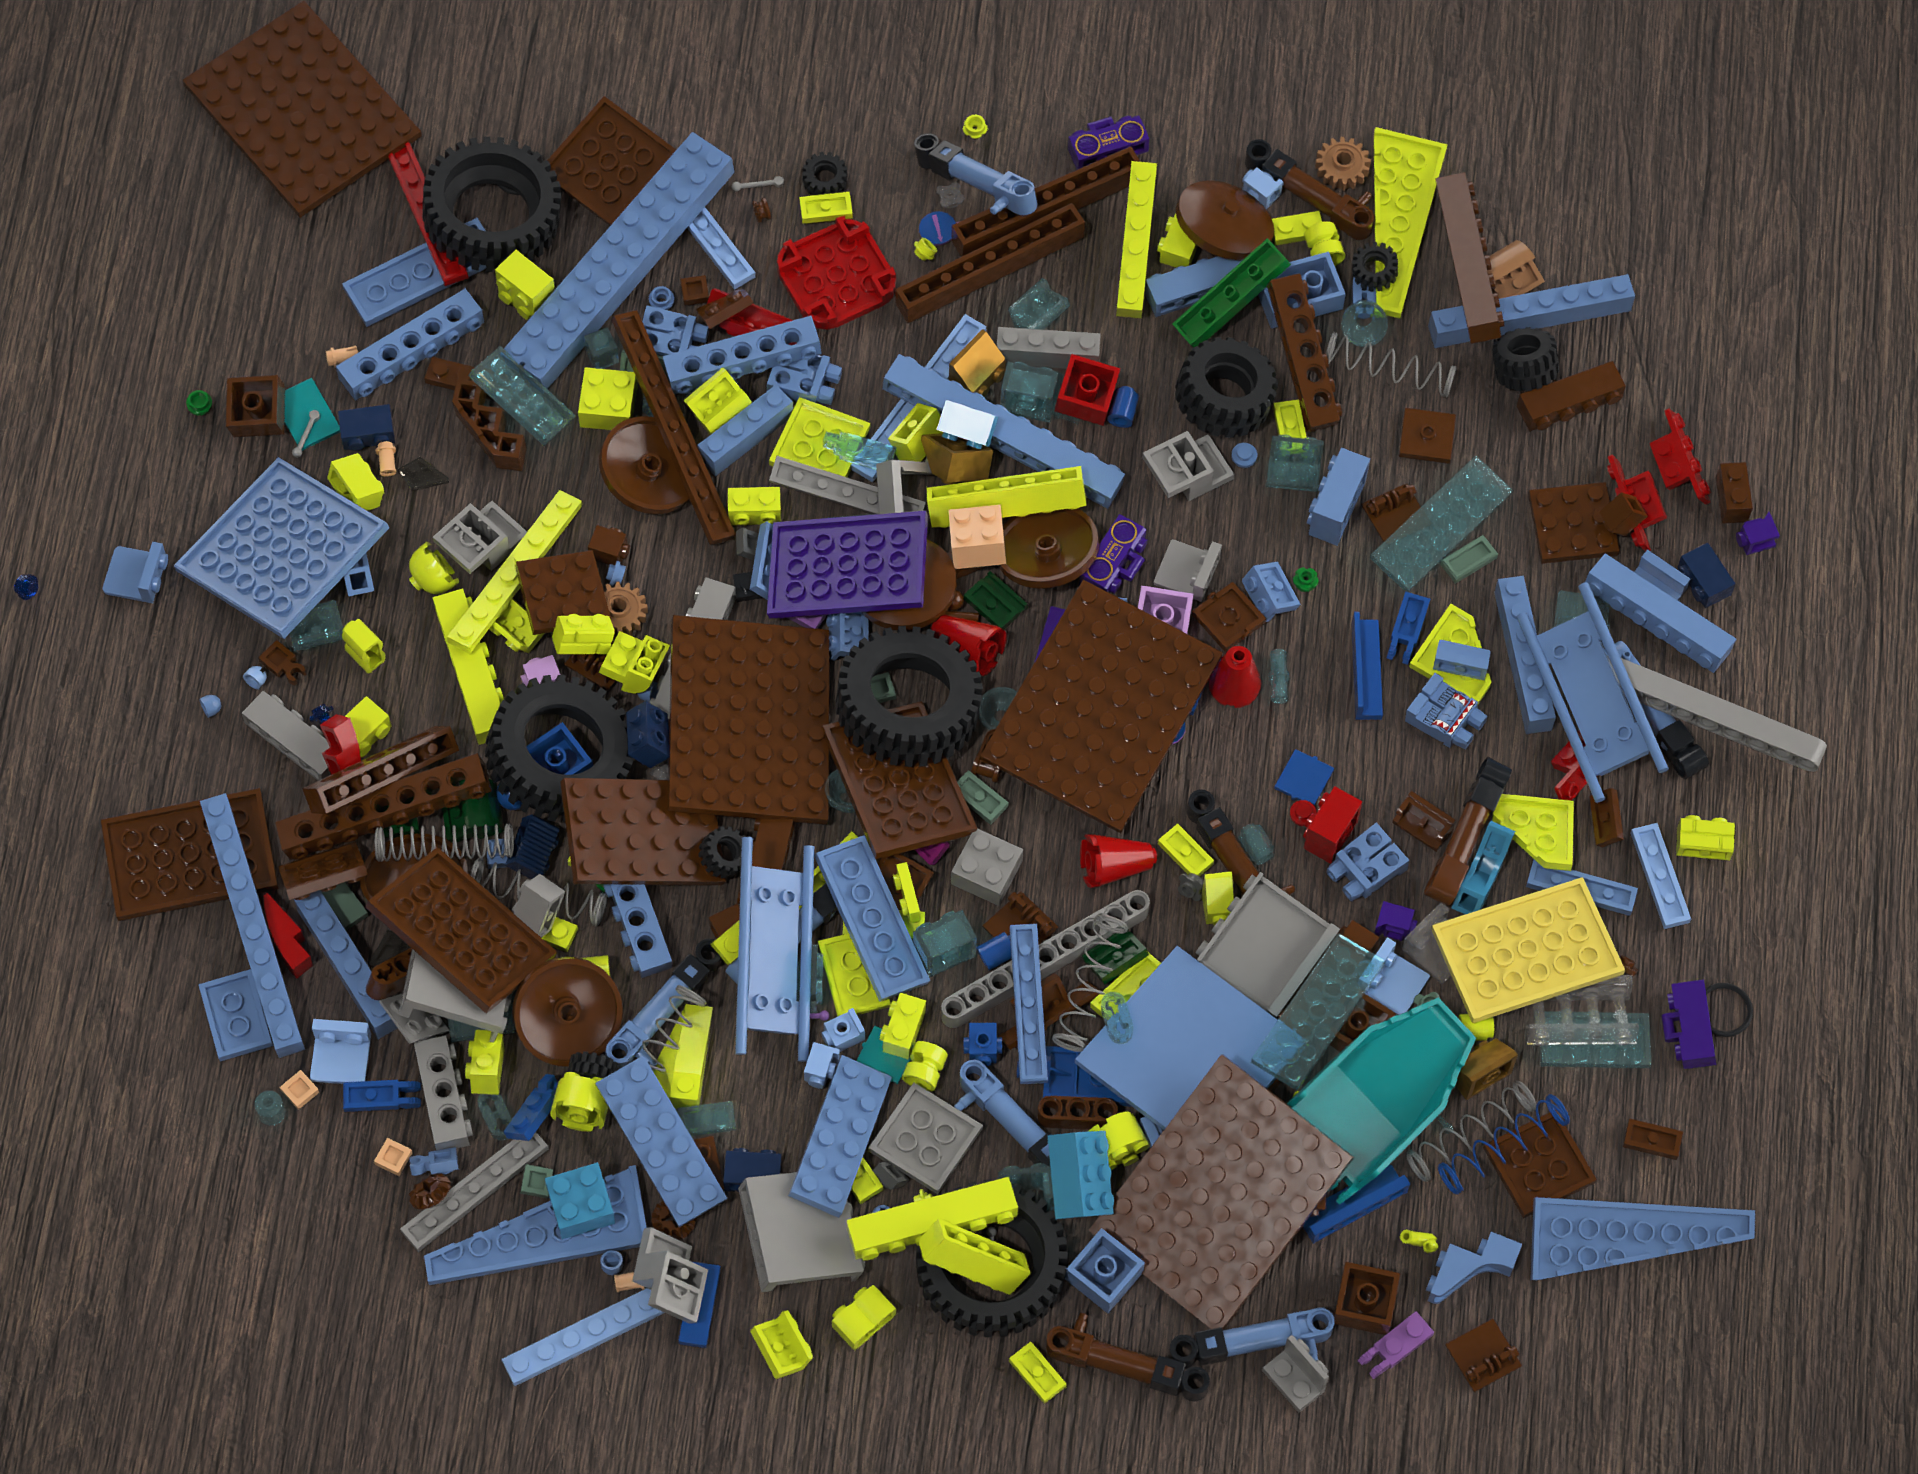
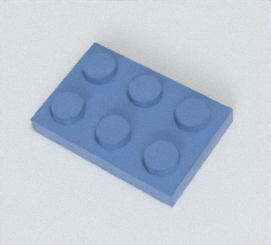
[198,969,273,1061]

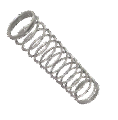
[375,823,514,862]

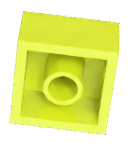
[495,250,555,320]
[578,367,638,430]

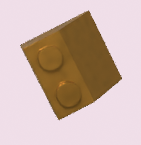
[949,329,1006,397]
[921,433,993,485]
[1456,1038,1518,1101]

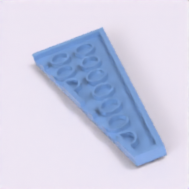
[424,1165,647,1285]
[1531,1197,1755,1280]

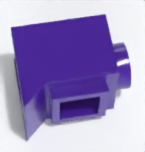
[1736,511,1780,555]
[1374,901,1417,941]

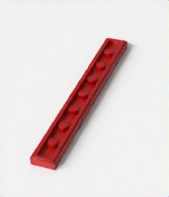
[388,142,469,286]

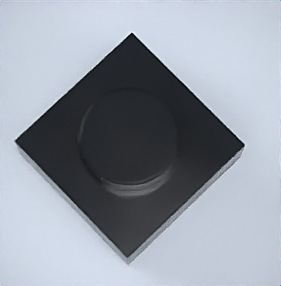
[733,572,763,602]

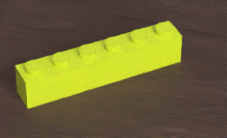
[1116,161,1157,319]
[927,466,1087,528]
[433,589,504,745]
[847,1177,1018,1260]

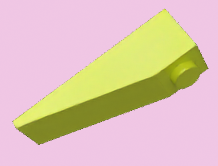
[652,1004,713,1111]

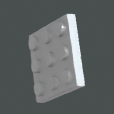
[868,1083,983,1194]

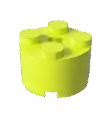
[550,1072,609,1132]
[1088,1111,1150,1170]

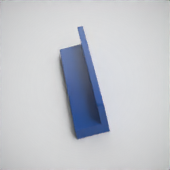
[1351,612,1383,720]
[1302,1164,1410,1244]

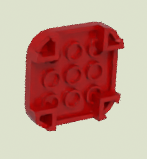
[777,216,896,330]

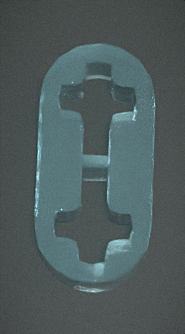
[1101,992,1133,1044]
[477,1094,512,1141]

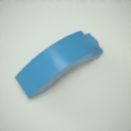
[1451,821,1515,915]

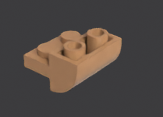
[1488,240,1545,299]

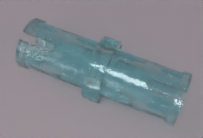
[1269,649,1290,704]

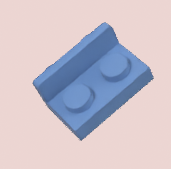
[1242,562,1301,622]
[826,612,869,661]

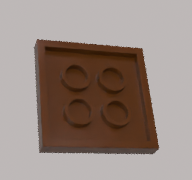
[1528,482,1619,564]
[515,550,611,635]
[278,841,368,900]
[1483,1110,1597,1218]

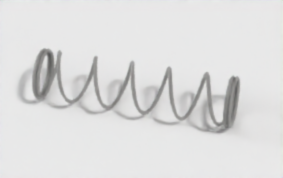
[1326,332,1456,398]
[470,858,607,927]
[1052,915,1128,1052]
[642,985,707,1072]
[1406,1081,1537,1182]

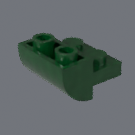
[442,779,504,843]

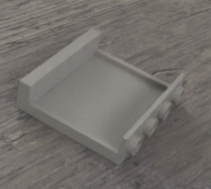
[1195,872,1340,1018]
[399,949,511,1043]
[738,1172,865,1292]

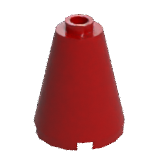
[931,615,1007,676]
[1209,646,1261,708]
[1080,834,1157,888]

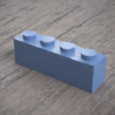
[1144,256,1242,317]
[697,385,793,476]

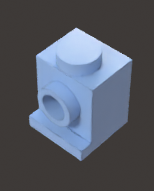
[1242,168,1283,209]
[821,1008,865,1052]
[804,1042,840,1089]

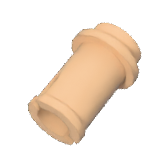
[326,345,358,368]
[375,442,396,477]
[614,1272,645,1293]

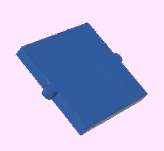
[1274,749,1334,806]

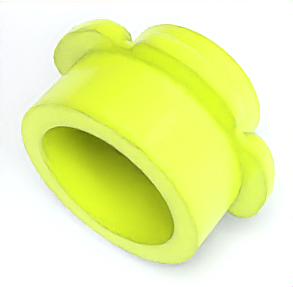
[963,115,988,139]
[914,238,937,261]

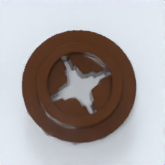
[409,1173,451,1209]
[652,1201,696,1240]

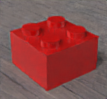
[1054,354,1121,426]
[1303,786,1363,864]

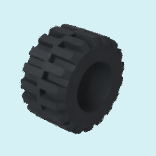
[1492,327,1559,391]

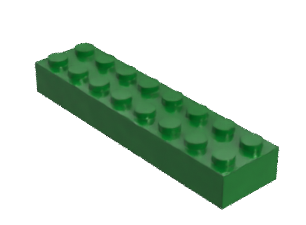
[1173,238,1291,347]

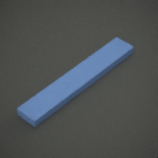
[1009,924,1048,1084]

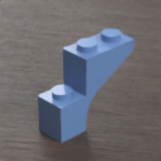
[1426,1232,1522,1304]

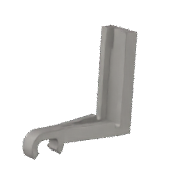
[876,458,934,514]

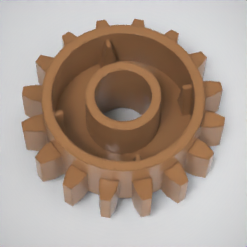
[1315,137,1371,191]
[604,581,648,636]

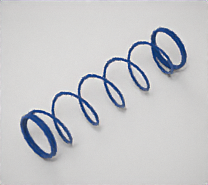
[1438,1094,1570,1194]

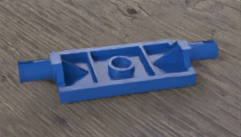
[1017,1046,1132,1107]

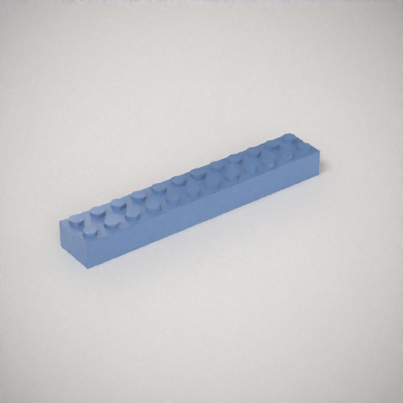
[501,132,735,393]

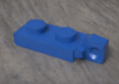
[504,1074,558,1141]

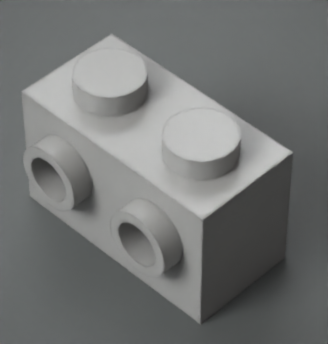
[512,874,565,938]

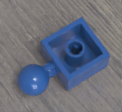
[496,722,594,810]

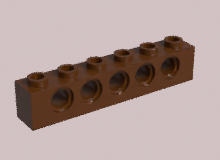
[1267,273,1342,432]
[302,726,459,814]

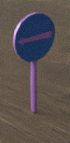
[919,211,958,245]

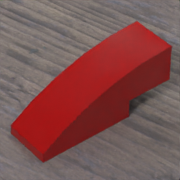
[320,714,361,775]
[263,893,313,979]

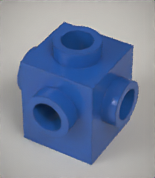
[964,1023,1002,1066]

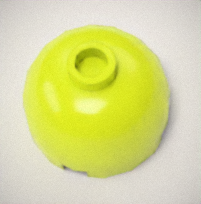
[409,542,459,595]

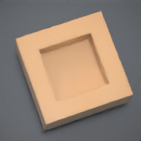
[279,1070,319,1110]
[374,1138,413,1176]

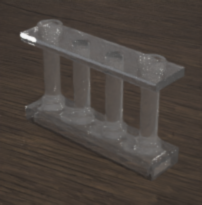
[1526,975,1639,1046]

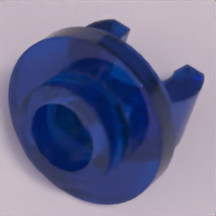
[309,704,334,724]

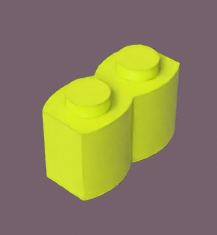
[342,619,386,674]
[832,1285,896,1350]

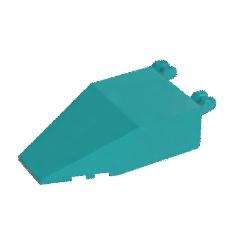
[1287,997,1476,1204]

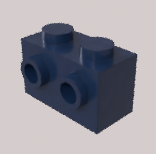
[626,701,669,768]

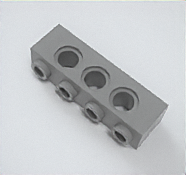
[414,1035,473,1150]

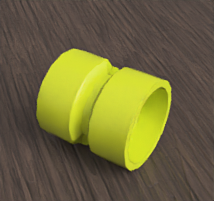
[1304,222,1346,266]
[902,1041,948,1092]

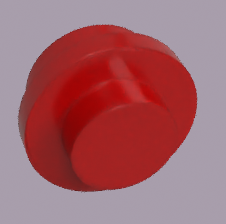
[1290,800,1317,826]

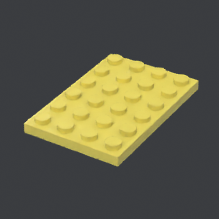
[1431,877,1625,1023]

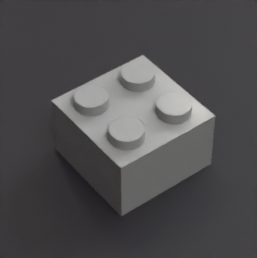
[951,828,1023,906]

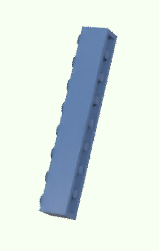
[1428,274,1635,348]

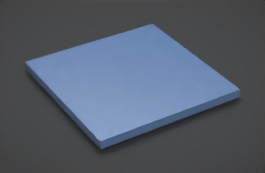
[174,457,389,639]
[1075,946,1306,1130]

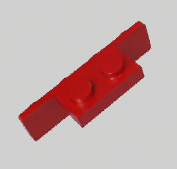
[707,288,797,345]
[1649,408,1711,505]
[1607,454,1667,552]
[1551,730,1587,801]

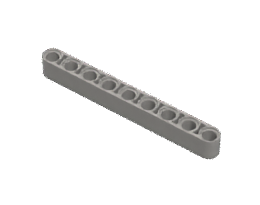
[1607,656,1827,772]
[941,890,1150,1028]

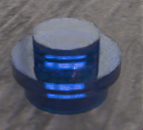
[14,574,39,600]

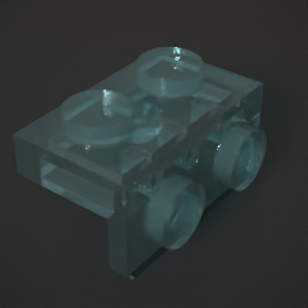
[1008,278,1070,330]
[290,600,343,652]

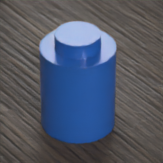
[1107,386,1139,428]
[976,932,1011,971]

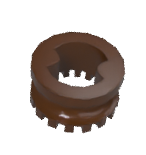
[752,198,771,223]

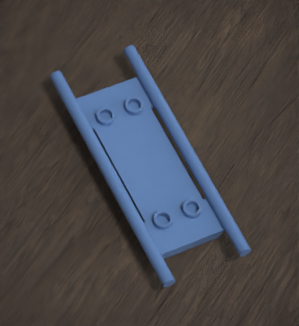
[1516,582,1669,803]
[735,837,814,1062]

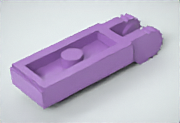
[1358,1311,1434,1379]

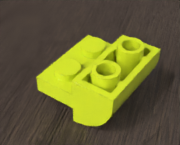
[683,367,752,435]
[599,631,670,693]

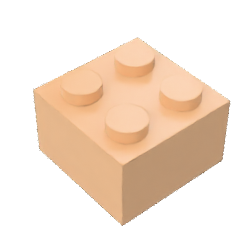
[948,505,1006,569]

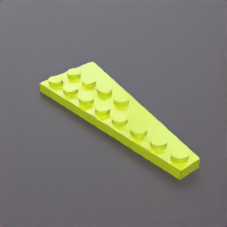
[1374,127,1447,318]

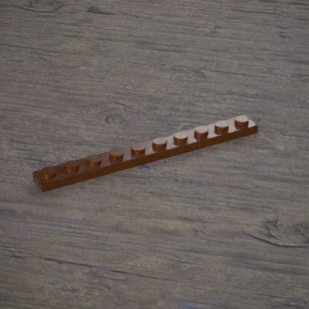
[611,310,736,545]

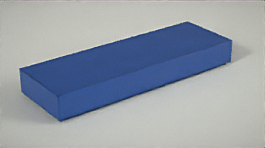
[678,1262,721,1348]

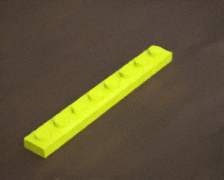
[447,490,582,654]

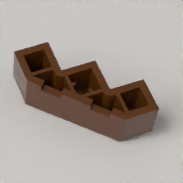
[452,379,527,471]

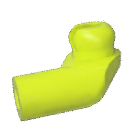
[1400,1230,1438,1253]

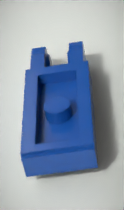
[1386,591,1430,665]
[343,1080,421,1112]

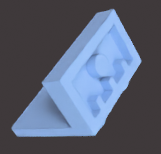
[1357,938,1430,1015]
[310,1019,371,1084]

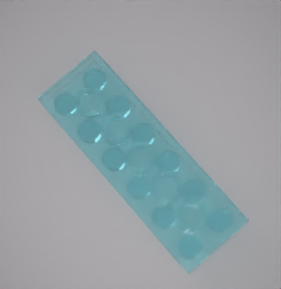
[1370,456,1513,592]
[1251,933,1385,1091]

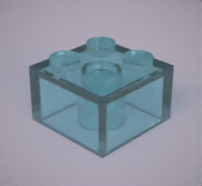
[1000,362,1058,423]
[913,910,977,978]

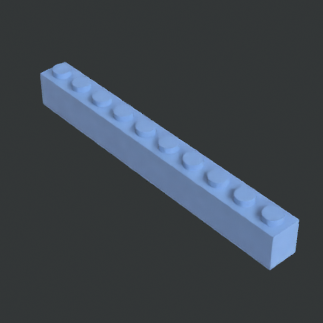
[882,354,1125,509]
[200,793,305,1058]

